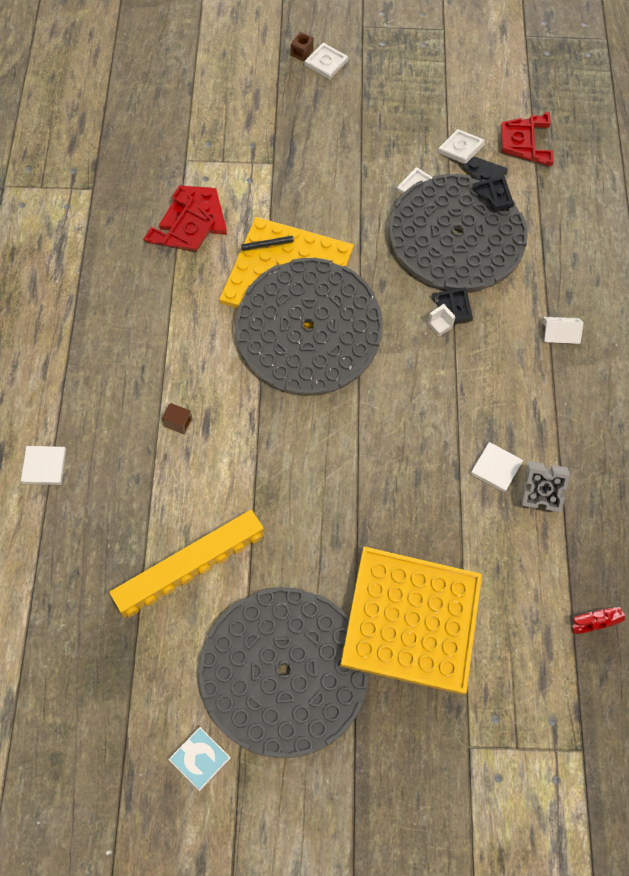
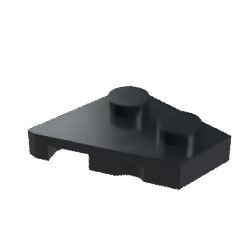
[461,156,508,181]

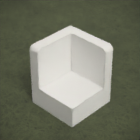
[427,304,455,337]

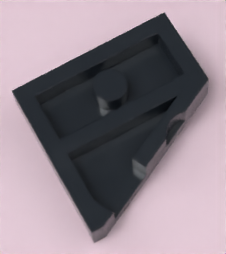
[472,175,514,211]
[432,287,473,324]

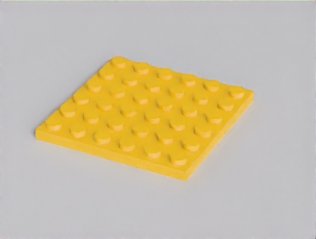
[219,217,354,329]
[340,547,482,695]

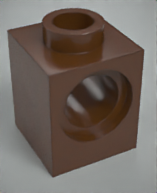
[291,32,314,61]

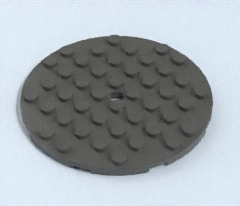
[389,174,528,292]
[236,258,383,395]
[199,588,369,758]

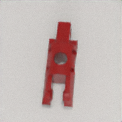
[572,607,625,634]

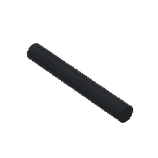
[241,235,294,251]

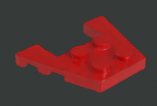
[501,112,554,167]
[143,185,215,252]
[159,185,227,235]

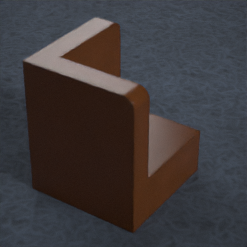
[162,403,192,434]

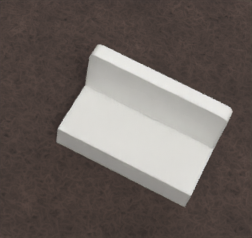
[543,317,583,344]

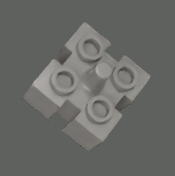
[520,461,570,512]

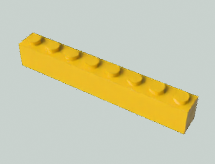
[109,509,264,618]

